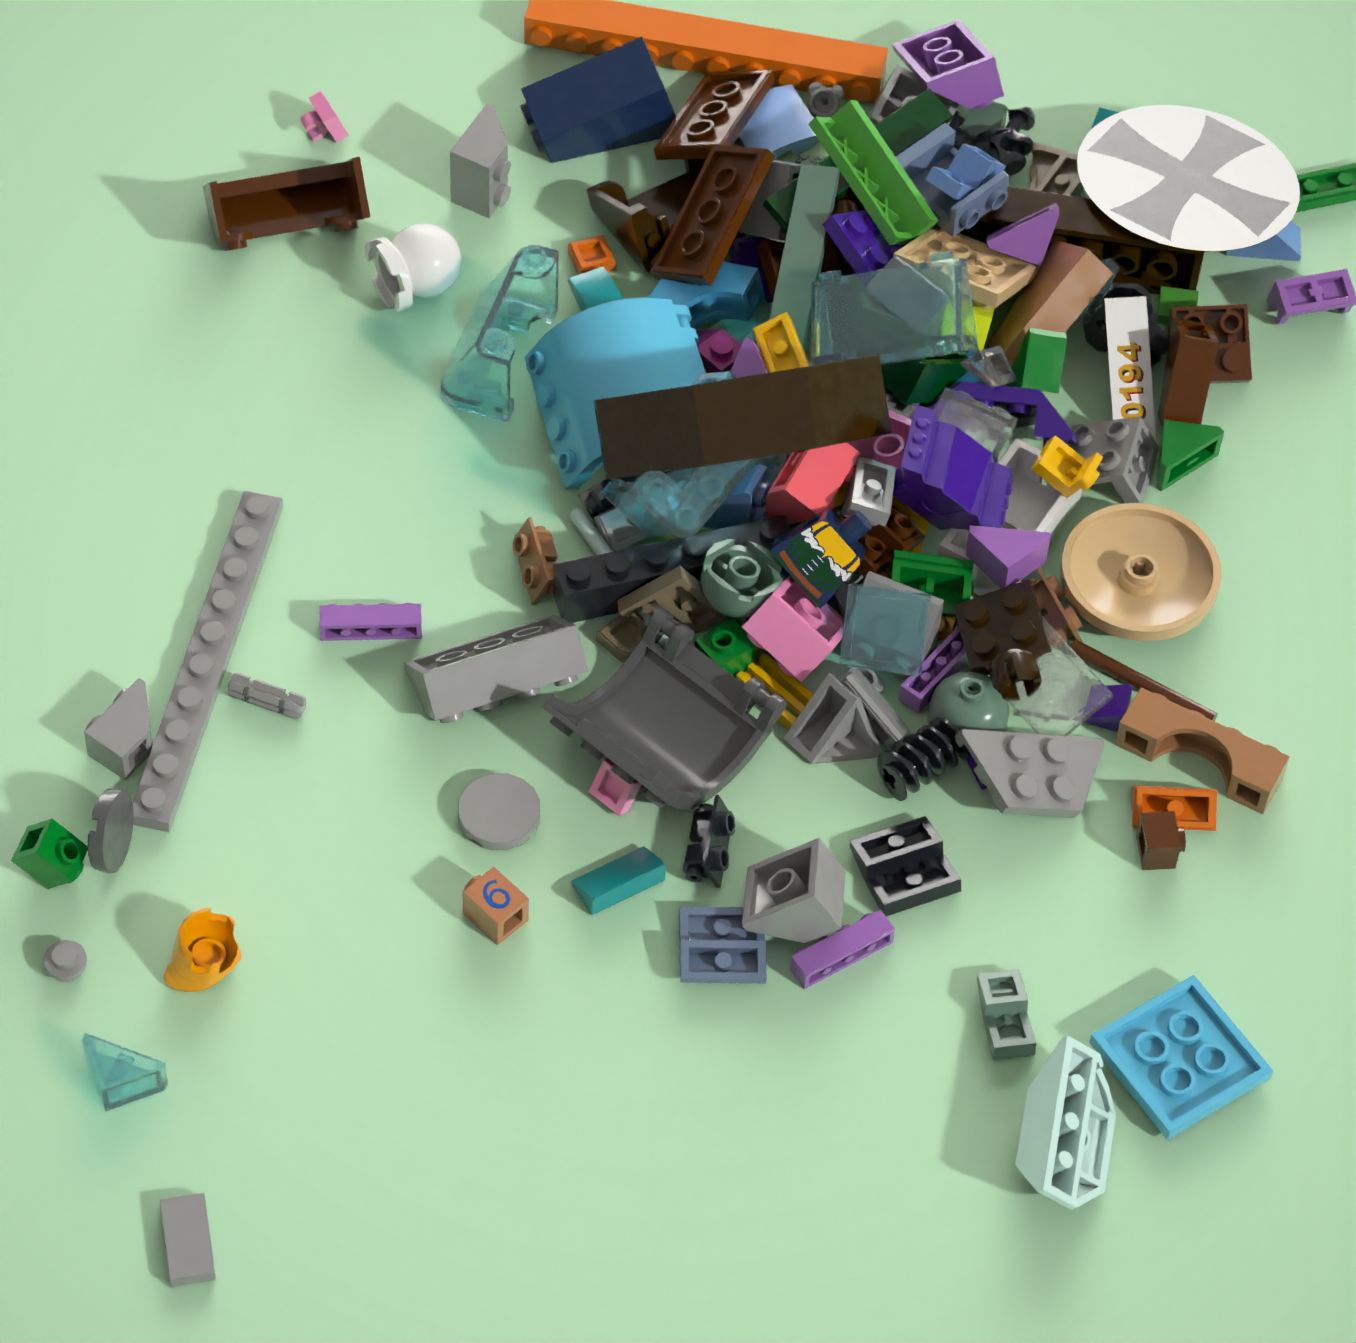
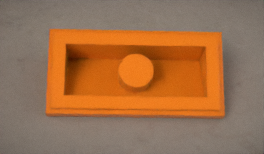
[1131,786,1217,831]

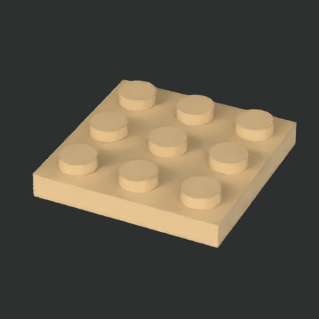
[892,225,1039,309]

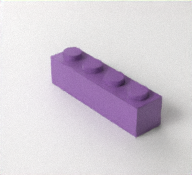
[320,603,422,641]
[898,626,968,714]
[790,909,895,989]

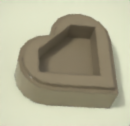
[596,613,645,663]

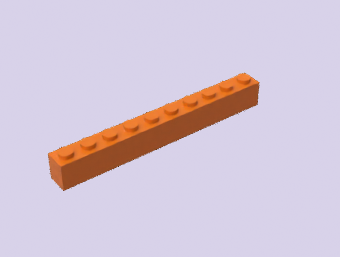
[524,0,888,103]

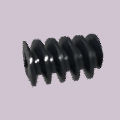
[877,717,969,801]

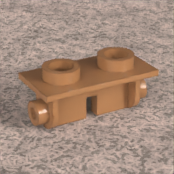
[513,517,558,605]
[1026,567,1083,650]

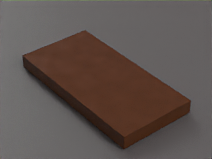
[653,70,775,160]
[650,145,775,286]

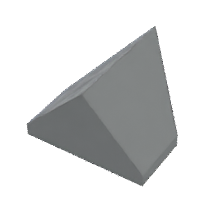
[783,674,883,764]

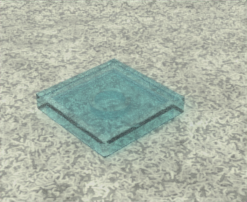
[839,583,931,676]

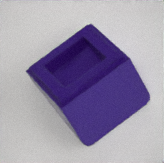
[1081,684,1133,732]

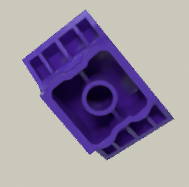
[893,405,1013,531]

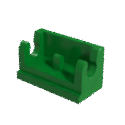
[887,550,974,617]

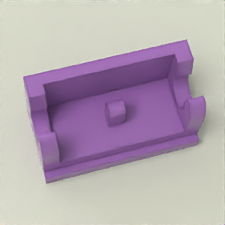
[1266,269,1356,325]

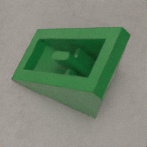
[1005,328,1067,393]
[1156,420,1224,491]

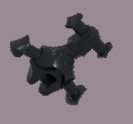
[949,107,1035,177]

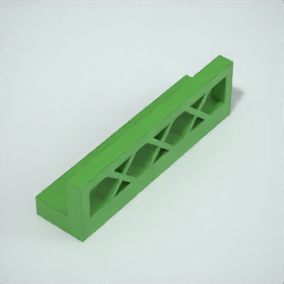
[808,100,939,245]

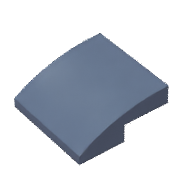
[679,907,766,984]

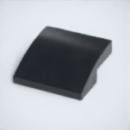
[850,816,962,916]

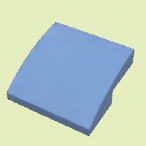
[739,84,820,160]

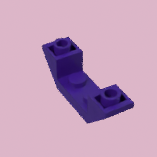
[929,382,1078,447]

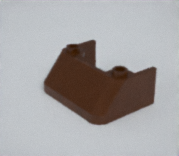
[203,157,371,251]

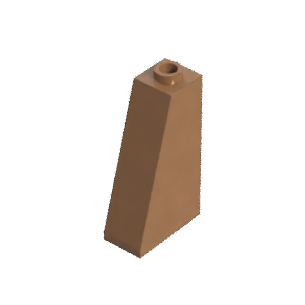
[985,240,1113,377]

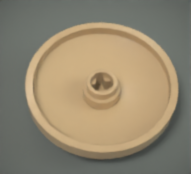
[1060,503,1221,641]

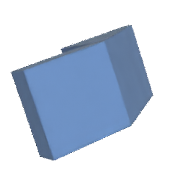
[925,144,1006,200]

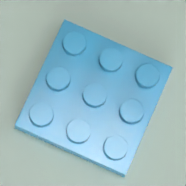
[1089,975,1273,1140]

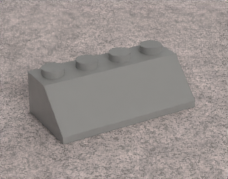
[404,614,589,723]

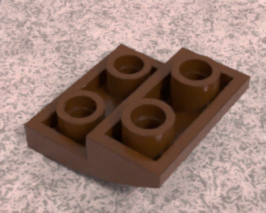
[831,501,926,578]

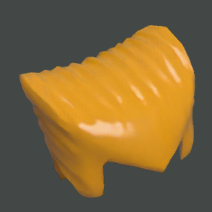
[163,908,242,992]

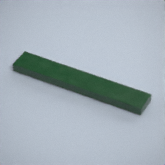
[763,89,953,233]

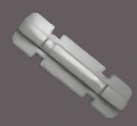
[228,673,306,719]

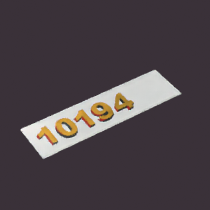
[1104,296,1156,441]

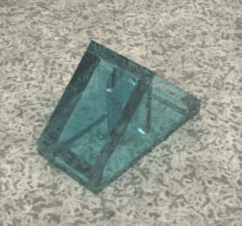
[82,1033,168,1112]

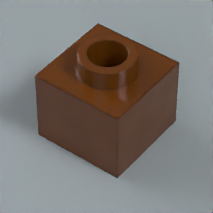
[1136,811,1186,870]

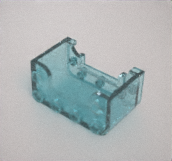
[600,371,761,538]

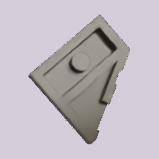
[1028,142,1084,197]
[617,566,727,633]

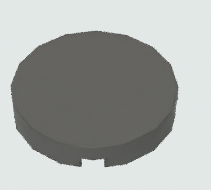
[87,789,134,874]

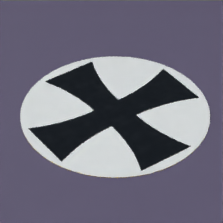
[1077,105,1300,251]

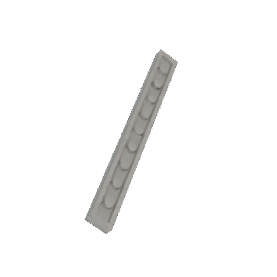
[132,491,283,832]

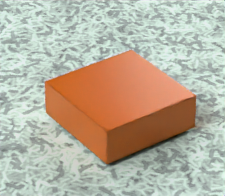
[568,235,616,275]

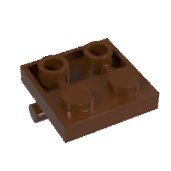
[1165,304,1252,384]

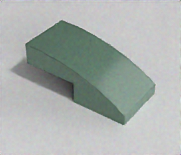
[977,969,1036,1060]

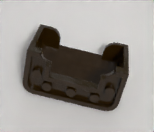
[586,144,746,274]

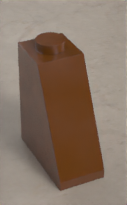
[1158,318,1219,426]

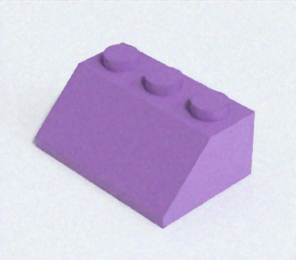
[892,19,1004,109]

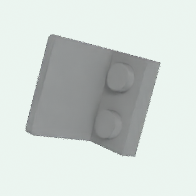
[1067,417,1159,503]

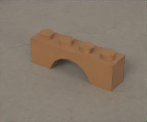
[1115,687,1290,814]

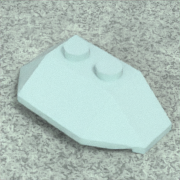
[1015,1035,1116,1210]

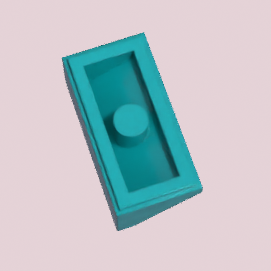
[571,846,666,915]

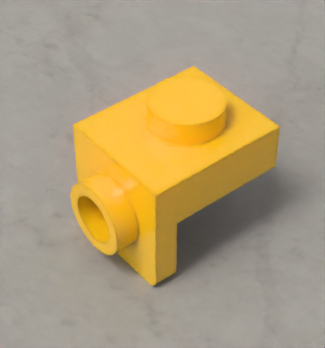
[1031,435,1103,498]

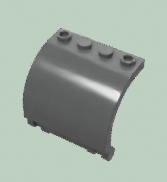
[543,608,787,811]

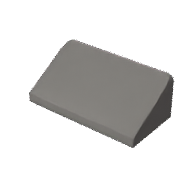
[841,669,910,749]

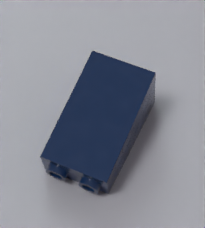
[520,37,676,163]

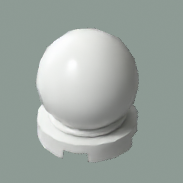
[365,223,462,313]

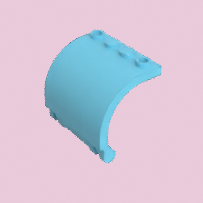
[525,298,709,490]

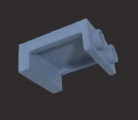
[896,123,1009,237]

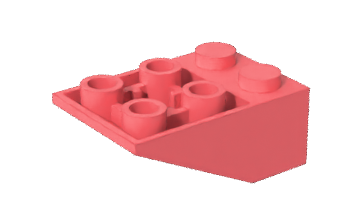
[764,442,860,525]

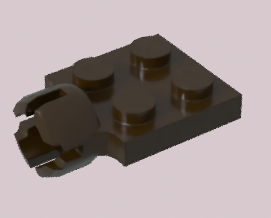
[953,579,1052,701]

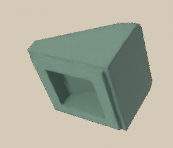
[961,101,1008,137]

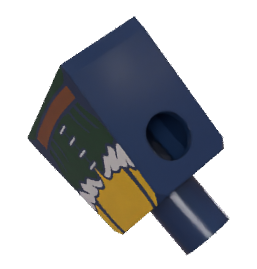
[769,509,872,608]

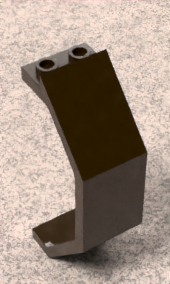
[593,354,892,480]

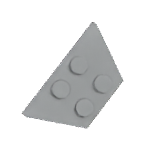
[955,729,1104,818]

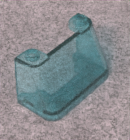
[440,245,559,423]
[811,251,979,366]

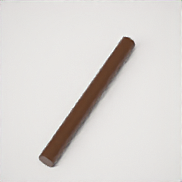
[1068,639,1218,721]

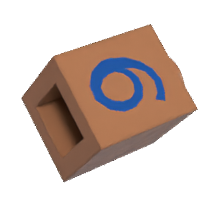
[462,867,529,945]

